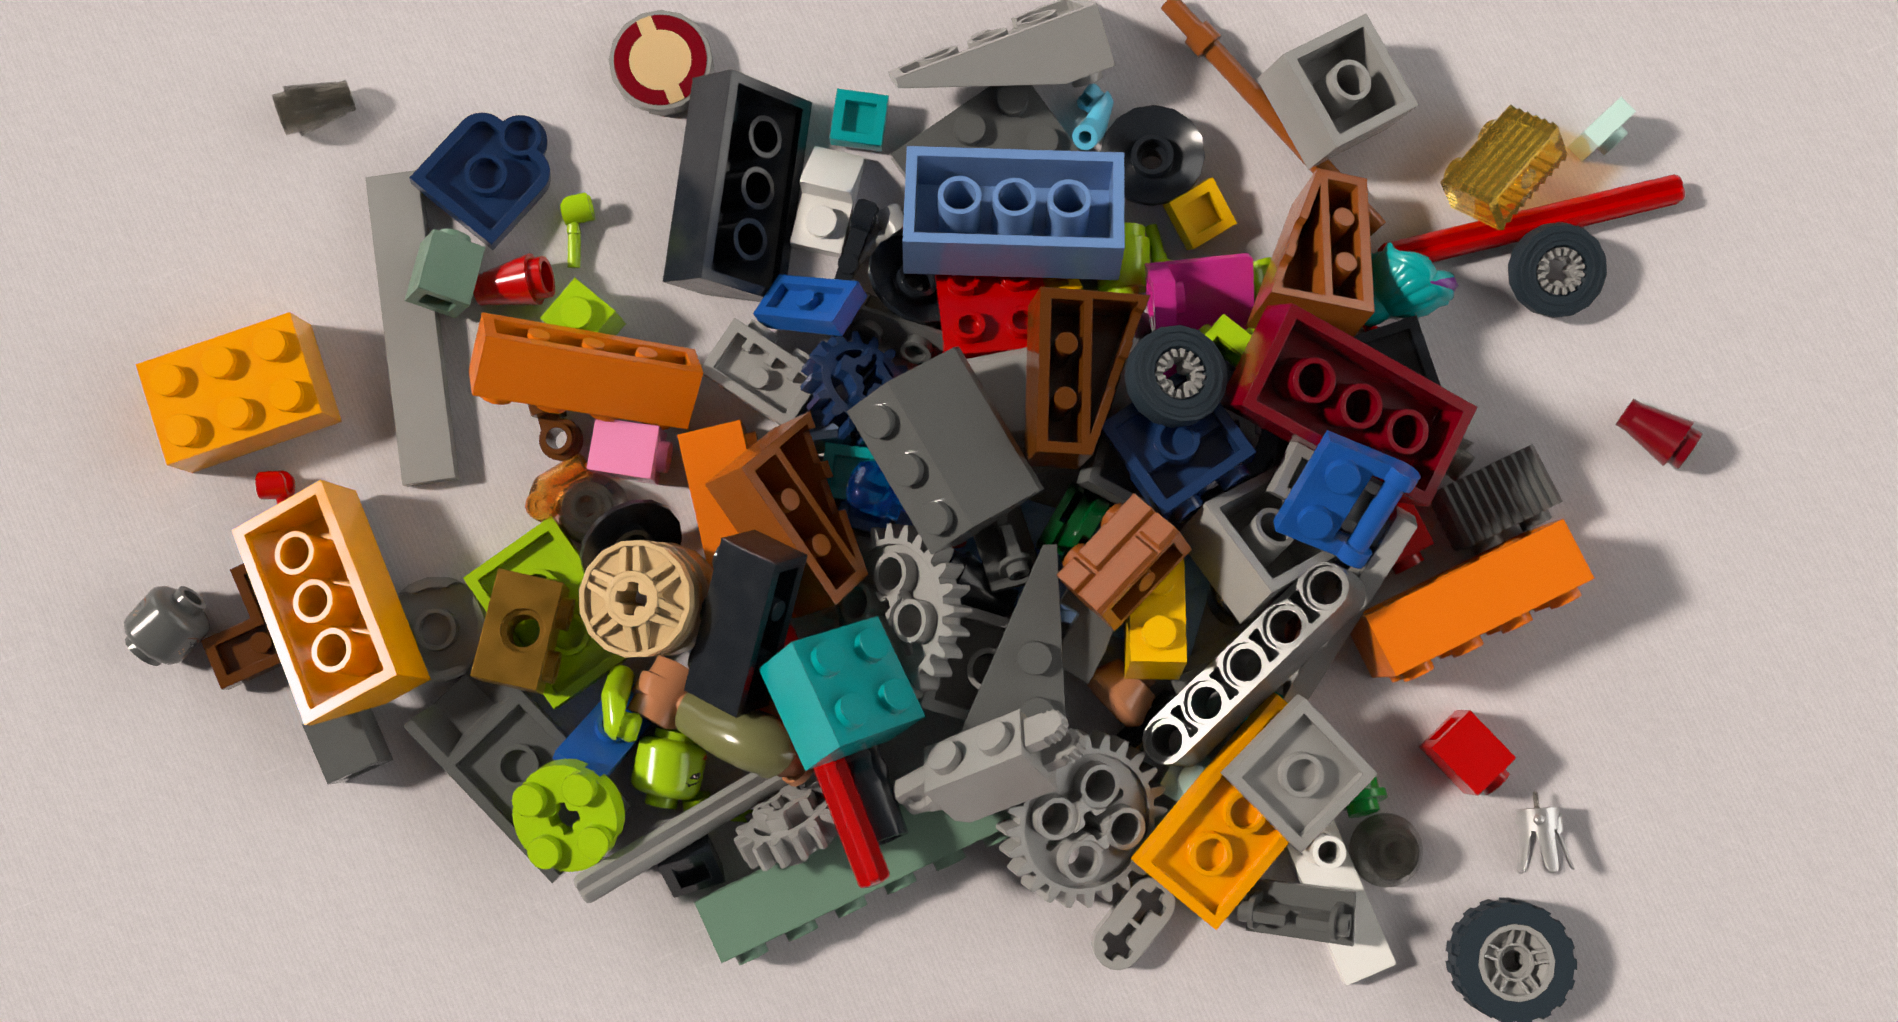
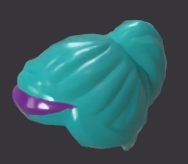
[1364,242,1459,327]

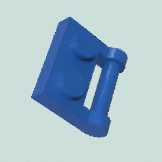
[1273,430,1420,569]

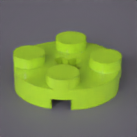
[512,759,625,872]

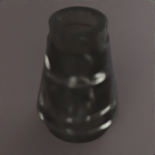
[272,80,357,137]

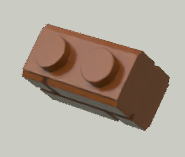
[1056,494,1192,631]

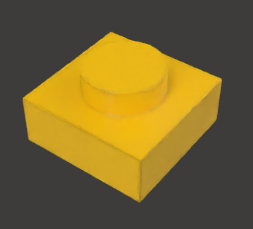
[1162,177,1237,250]

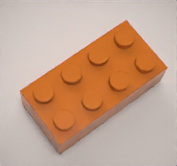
[1350,519,1595,683]

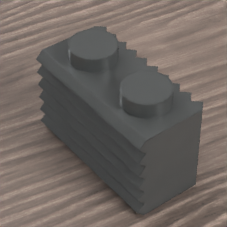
[1431,444,1563,555]

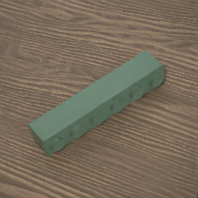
[694,803,1010,965]

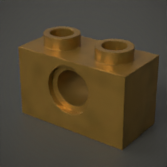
[470,568,575,695]

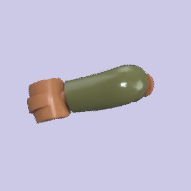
[626,656,814,787]

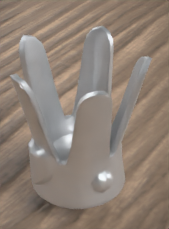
[1515,791,1575,874]

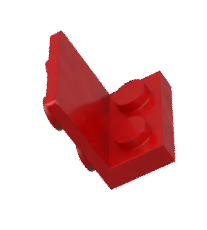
[935,275,1044,359]

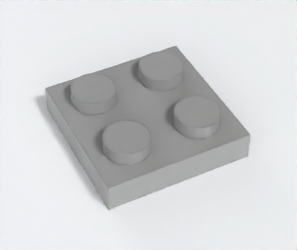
[1220,694,1378,853]

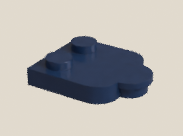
[409,112,551,250]

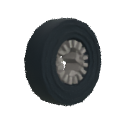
[1508,222,1607,318]
[1124,325,1228,428]

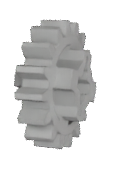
[734,780,839,871]

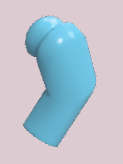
[1072,84,1114,150]

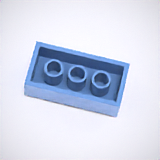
[903,146,1125,280]

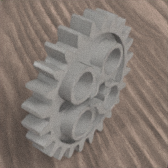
[825,523,972,699]
[996,729,1168,908]

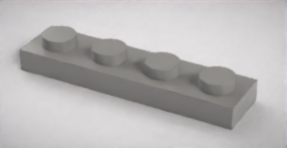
[1283,506,1418,703]

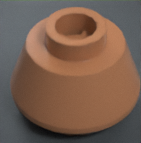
[1086,658,1156,728]

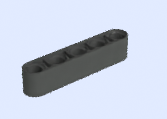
[1142,562,1366,768]

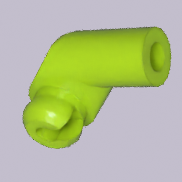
[601,665,643,742]

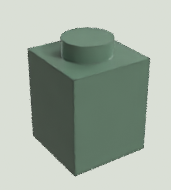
[404,228,485,318]

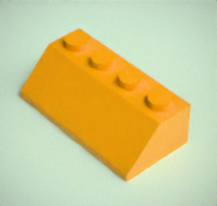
[232,480,431,726]

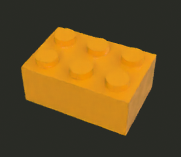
[136,312,342,473]

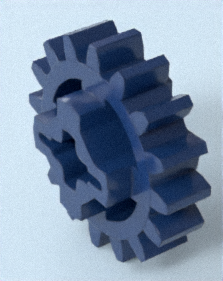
[800,331,909,445]

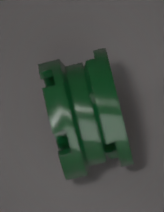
[1035,481,1110,563]

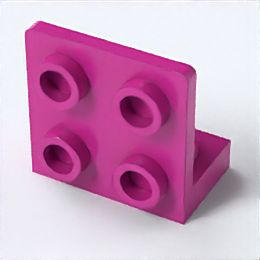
[1145,253,1255,379]

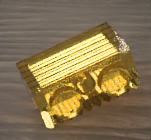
[1440,104,1568,230]

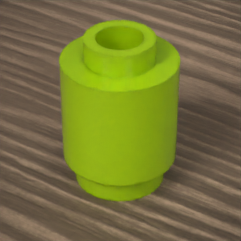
[1097,222,1150,294]

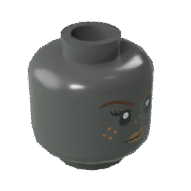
[124,586,210,666]

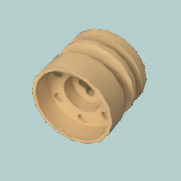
[579,540,713,658]

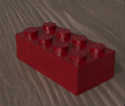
[1220,303,1478,507]

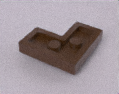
[201,563,282,690]

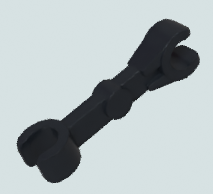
[834,199,880,281]

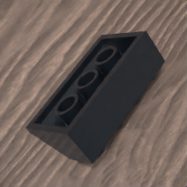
[663,69,812,302]

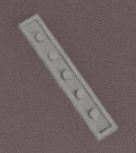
[365,170,460,487]

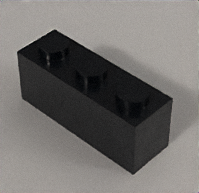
[684,529,808,718]

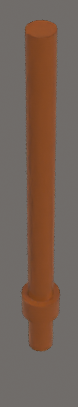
[1161,0,1386,236]

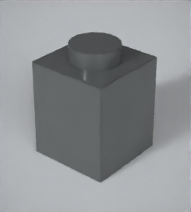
[302,708,393,785]

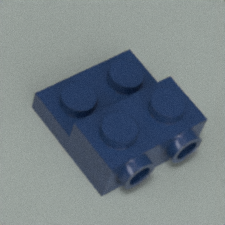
[1101,372,1256,523]

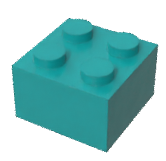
[759,616,925,771]

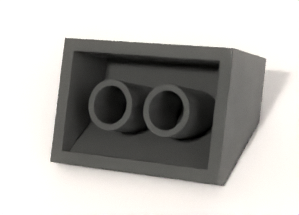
[847,346,1044,555]

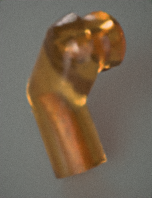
[525,453,592,522]

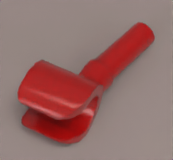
[255,470,295,504]

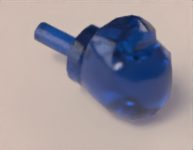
[845,460,906,521]

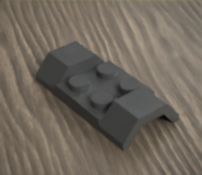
[403,657,633,883]

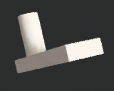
[1285,820,1396,985]

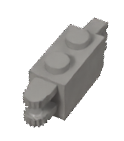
[895,709,1087,823]

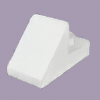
[790,146,866,258]

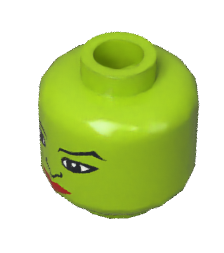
[631,727,707,809]

